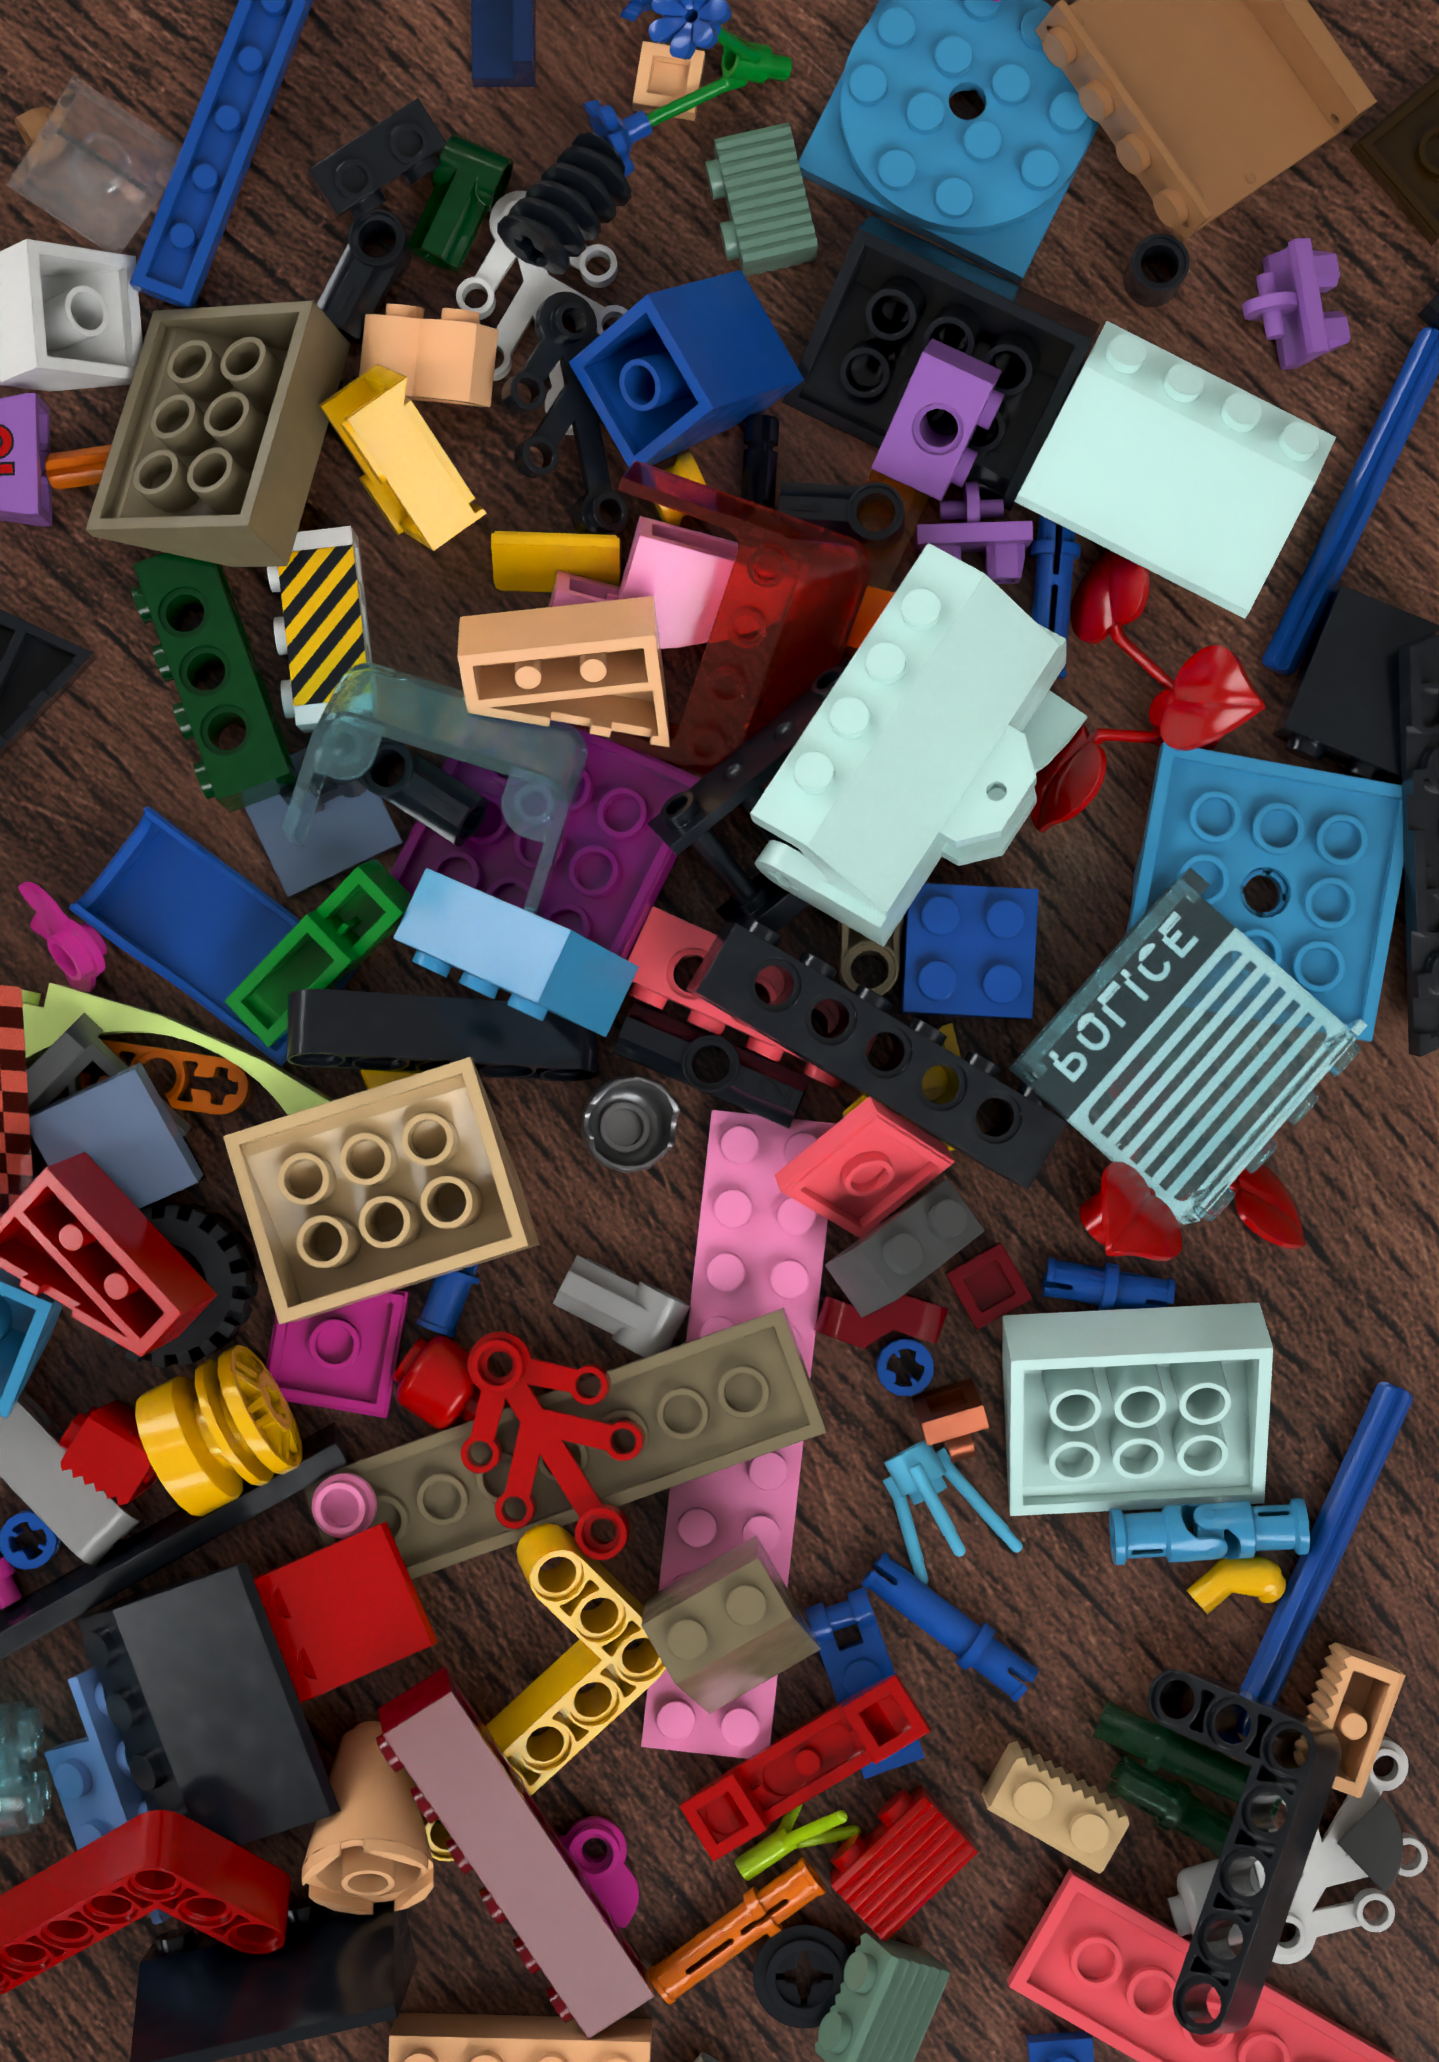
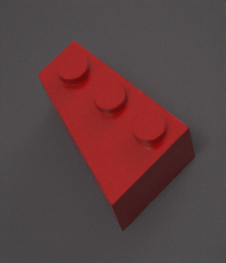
[0,1152,218,1357]

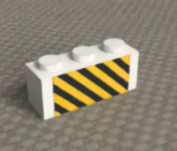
[267,526,380,733]

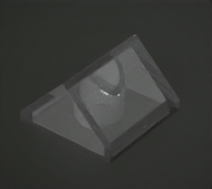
[6,75,181,254]

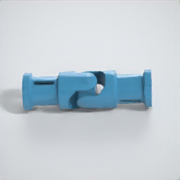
[1109,1498,1310,1565]

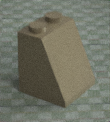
[641,1535,821,1714]

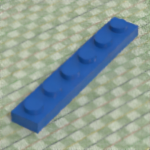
[130,0,314,309]

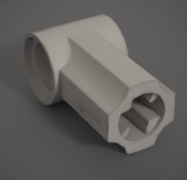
[553,1254,691,1357]

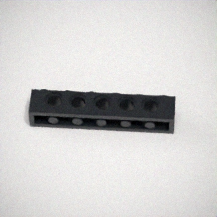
[686,918,1067,1190]

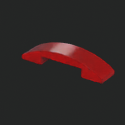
[679,1673,931,1862]

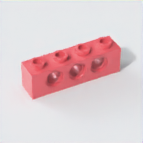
[628,906,877,1089]

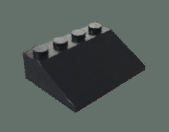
[782,215,1100,511]
[77,1561,341,1846]
[130,1898,417,2062]

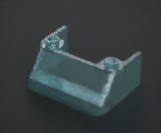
[281,663,587,916]

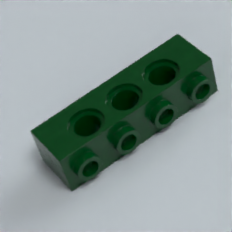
[131,552,300,813]

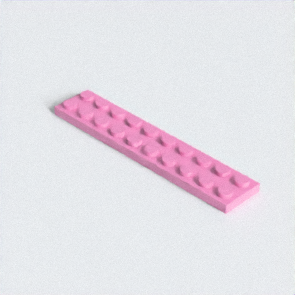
[641,1110,836,1759]

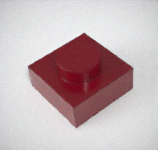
[944,1242,1033,1330]

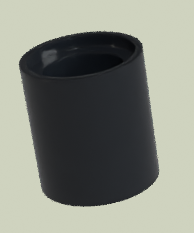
[1124,233,1190,307]

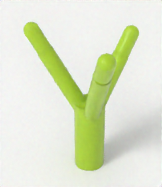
[734,1804,861,1881]

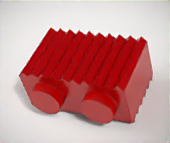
[59,1400,158,1506]
[829,1785,978,1942]

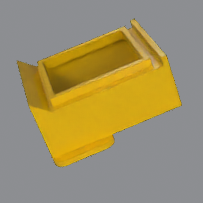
[319,364,487,551]

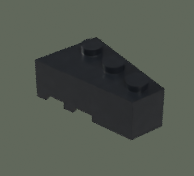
[0,609,97,759]

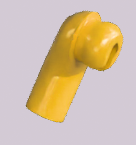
[1186,1556,1286,1615]

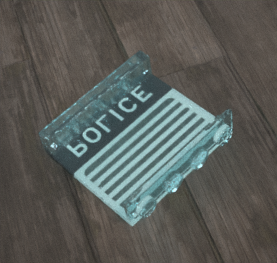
[1008,867,1368,1225]

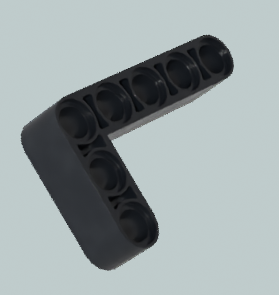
[1147,1669,1342,2035]

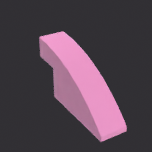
[548,516,827,649]

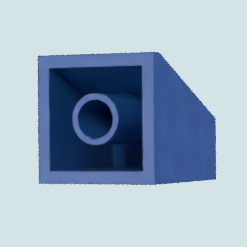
[568,270,804,474]

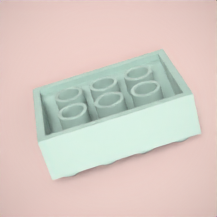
[1014,321,1336,619]
[1002,1303,1273,1516]

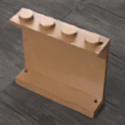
[1035,0,1377,242]

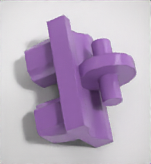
[1242,238,1351,370]
[913,481,1033,585]

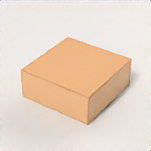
[632,41,705,121]

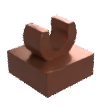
[911,1378,989,1463]

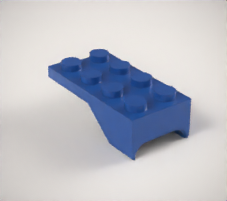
[68,806,362,1067]

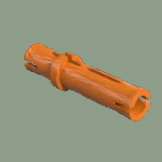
[647,1857,826,2005]

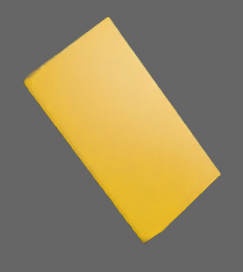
[491,531,622,593]

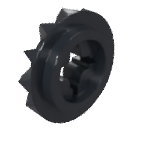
[753,1921,851,2029]

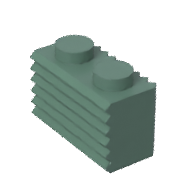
[705,122,818,277]
[815,1933,952,2062]

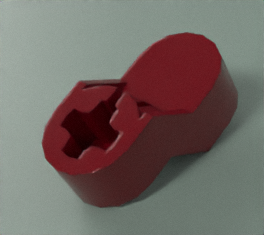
[814,1293,949,1349]

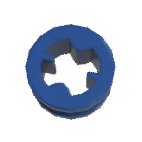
[875,1337,934,1396]
[0,1509,62,1570]

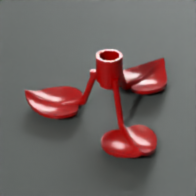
[1030,550,1266,833]
[1079,1053,1306,1261]

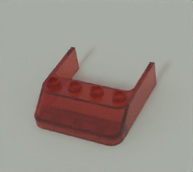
[556,460,872,780]

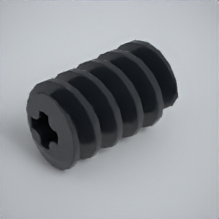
[497,132,632,274]

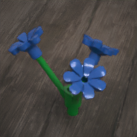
[583,0,792,178]

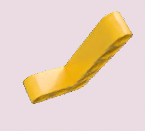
[422,1523,666,1862]

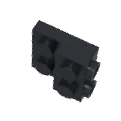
[307,98,447,221]

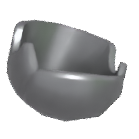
[581,1074,680,1173]

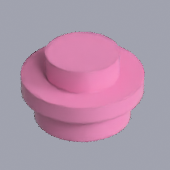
[312,1473,377,1539]

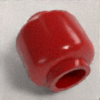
[392,1334,481,1430]

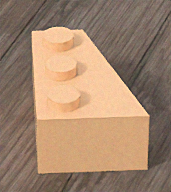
[457,596,670,747]

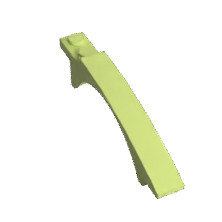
[21,983,334,1115]

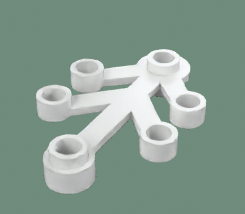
[456,191,628,435]
[1254,1736,1428,1964]

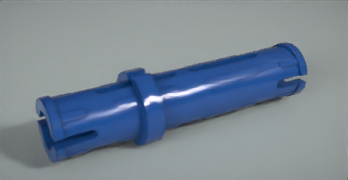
[1030,514,1081,679]
[860,1551,1039,1702]

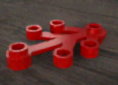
[460,1331,645,1560]

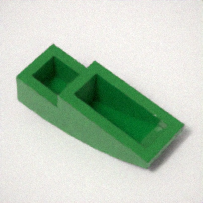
[224,858,412,1048]

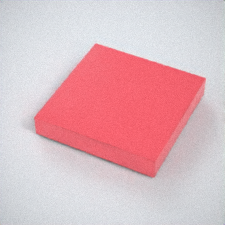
[774,1096,955,1238]

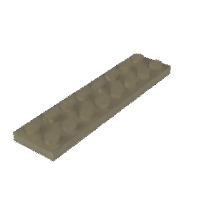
[304,1307,828,1580]

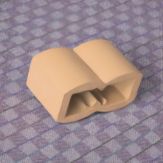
[359,304,499,407]

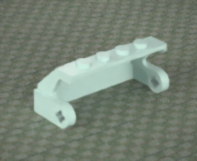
[750,543,1066,947]

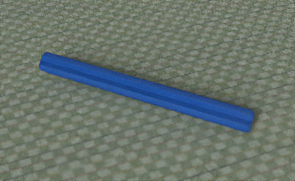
[1262,327,1439,676]
[1236,1381,1413,1737]

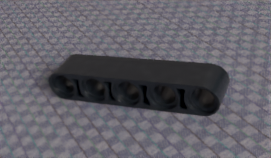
[287,989,598,1082]

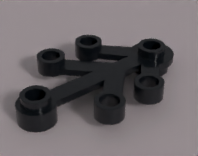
[502,292,628,536]

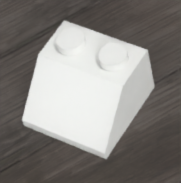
[0,239,143,391]

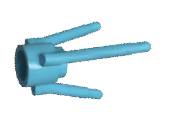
[882,1440,1023,1585]

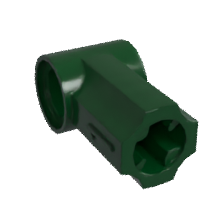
[408,133,514,273]

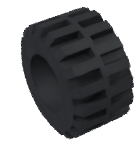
[103,1202,258,1368]

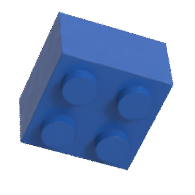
[898,883,1039,1021]

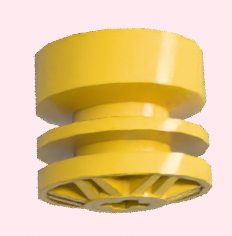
[135,1345,302,1517]

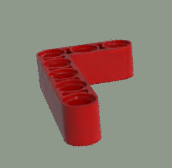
[0,1810,292,1995]

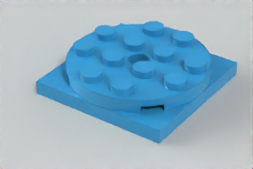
[799,0,1100,284]
[1126,742,1404,1042]

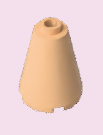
[302,1721,435,1915]

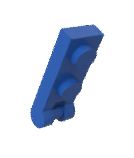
[804,1587,925,1779]

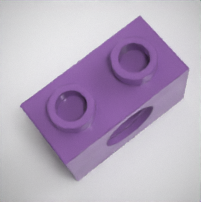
[871,338,1005,501]

